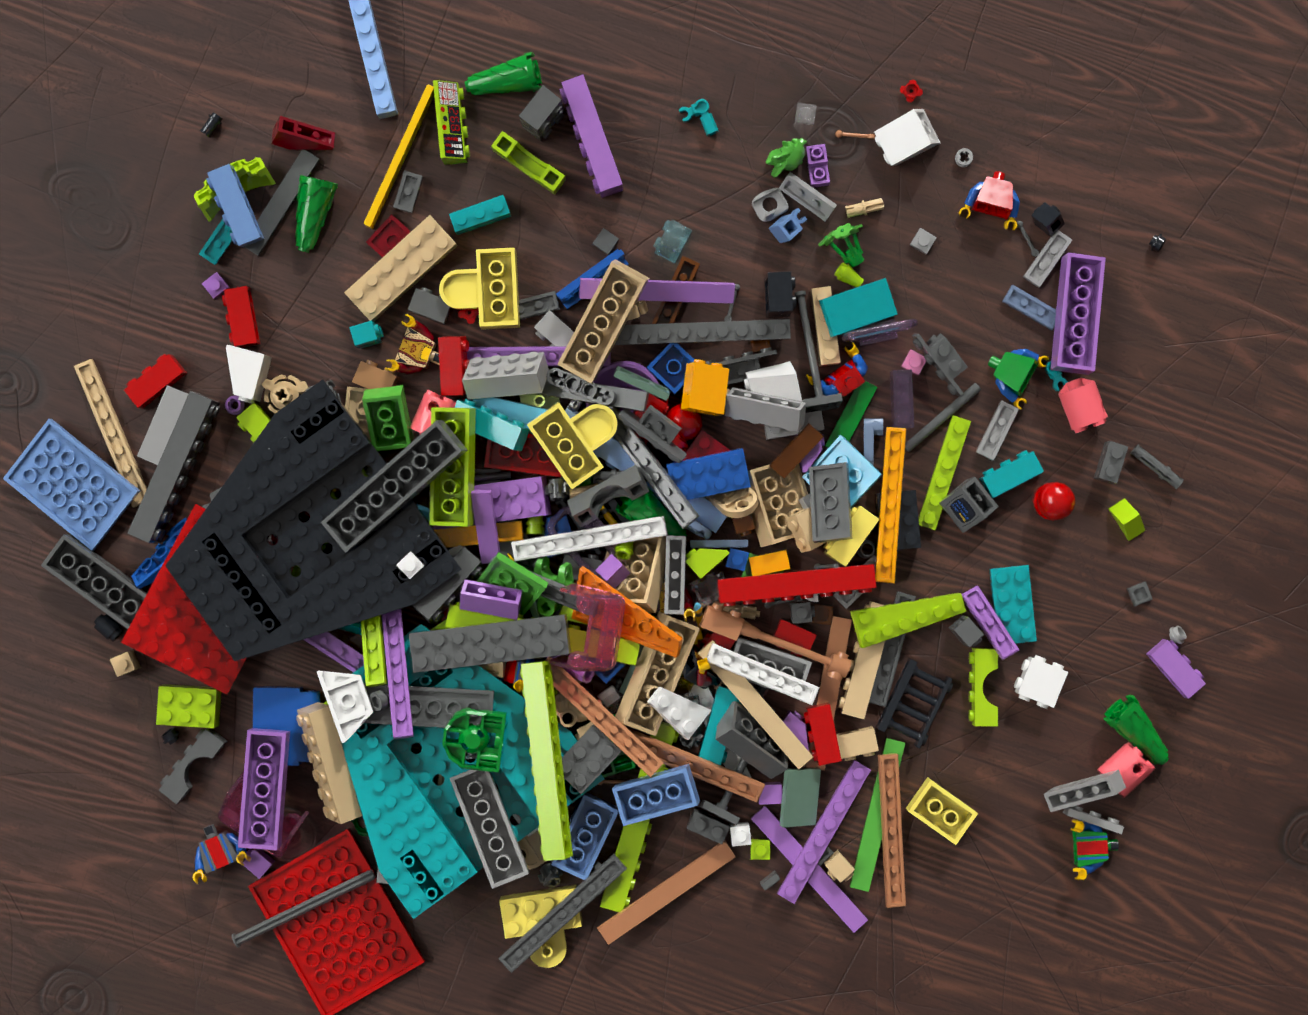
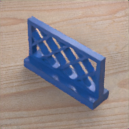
[556,249,629,310]

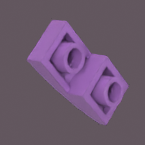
[806,144,830,188]

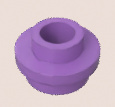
[225,396,245,415]

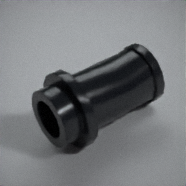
[200,112,223,138]

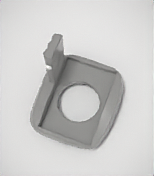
[752,188,789,222]

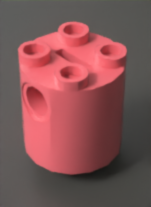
[1058,378,1108,433]
[410,390,456,435]
[1097,742,1155,798]

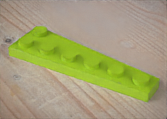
[850,593,966,648]

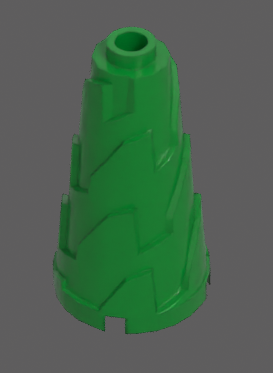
[465,52,542,95]
[295,175,338,253]
[616,488,687,536]
[1103,695,1169,765]

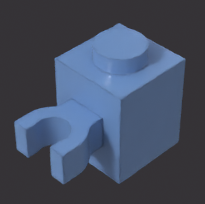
[769,208,807,243]

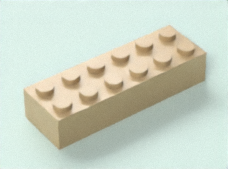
[344,215,457,322]
[557,259,650,383]
[615,611,700,736]
[296,702,362,824]

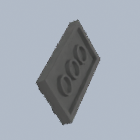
[809,462,853,543]

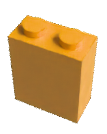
[681,359,729,416]

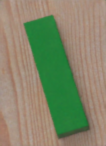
[825,381,877,448]

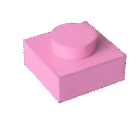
[901,349,926,376]

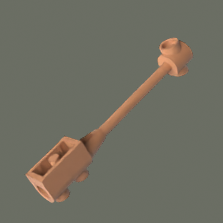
[699,602,852,681]

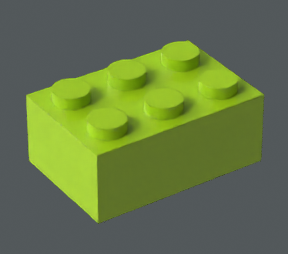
[156,684,221,728]

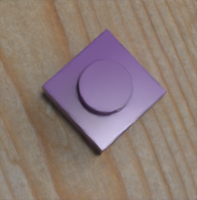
[202,272,230,299]

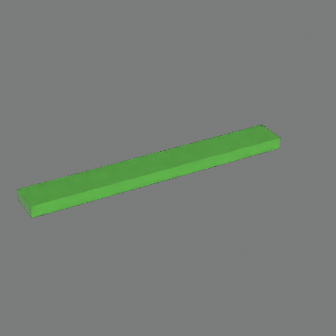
[850,738,905,892]

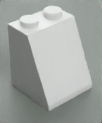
[874,109,940,166]
[226,345,272,404]
[744,362,802,402]

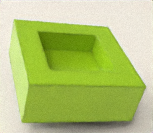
[750,839,770,860]

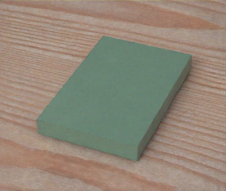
[780,767,821,827]

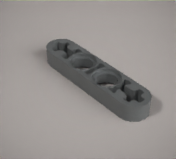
[546,368,617,407]

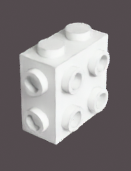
[1014,655,1068,709]

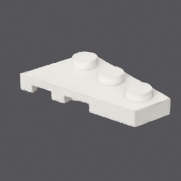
[647,687,711,740]

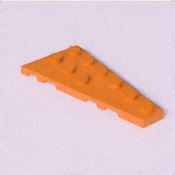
[572,566,683,658]

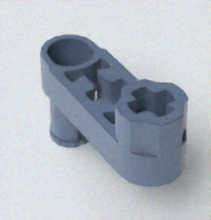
[864,418,883,466]

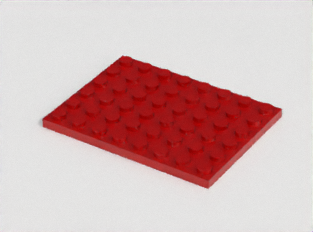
[121,504,294,694]
[248,828,425,1015]

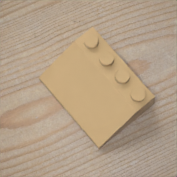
[748,464,808,547]
[604,536,666,613]

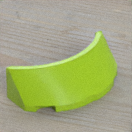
[194,157,276,222]

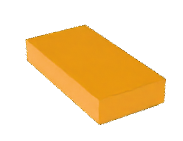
[748,550,790,576]

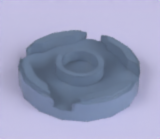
[686,521,712,540]

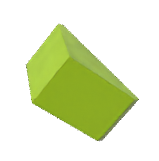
[1108,498,1145,541]

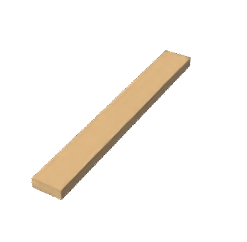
[74,359,147,507]
[698,640,813,769]

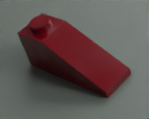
[271,116,335,150]

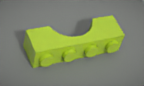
[491,131,566,195]
[969,648,998,726]

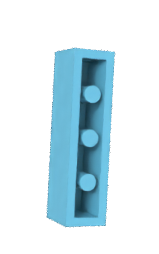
[473,397,548,434]

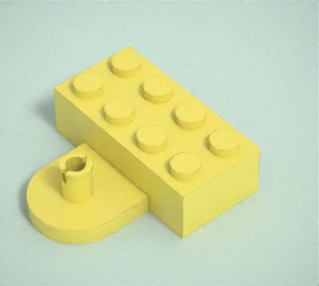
[439,248,520,329]
[527,402,617,489]
[499,884,582,968]

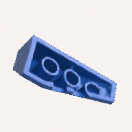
[131,517,187,589]

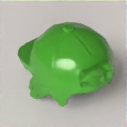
[766,138,807,177]

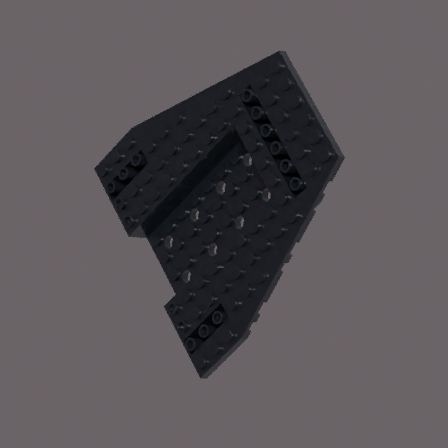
[165,379,462,661]

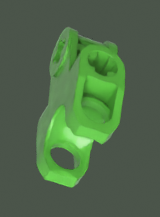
[533,556,574,617]

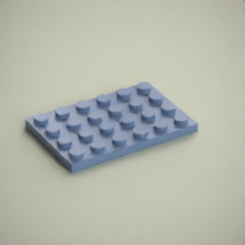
[3,419,140,551]

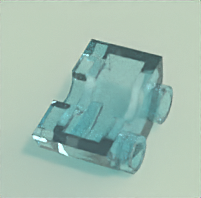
[653,219,693,264]

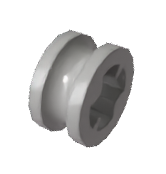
[955,148,973,167]

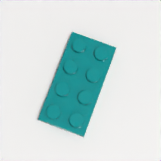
[989,565,1037,643]

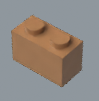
[352,360,399,389]

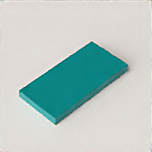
[819,278,898,337]

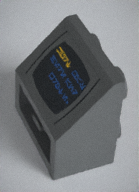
[939,477,999,533]

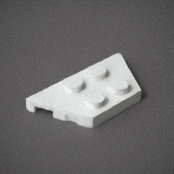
[317,671,374,743]

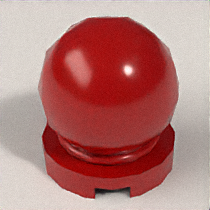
[666,404,702,452]
[1032,482,1076,520]

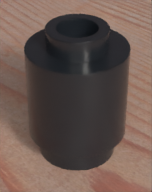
[94,614,124,642]

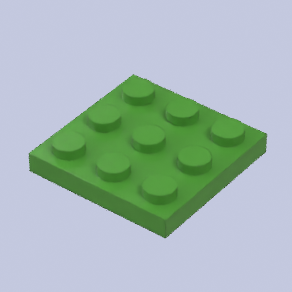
[476,552,548,615]

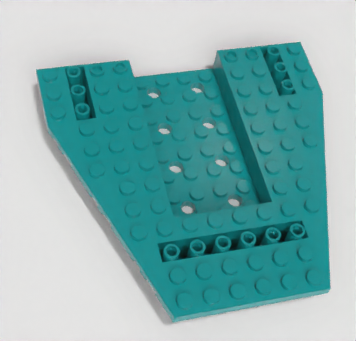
[339,624,605,919]

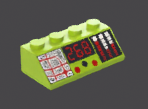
[433,80,470,165]

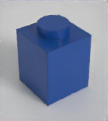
[725,548,749,571]

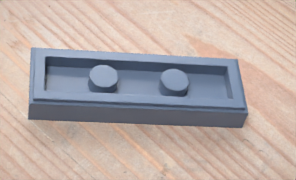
[1002,285,1056,330]
[690,539,748,548]

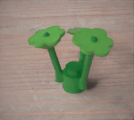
[818,223,864,267]

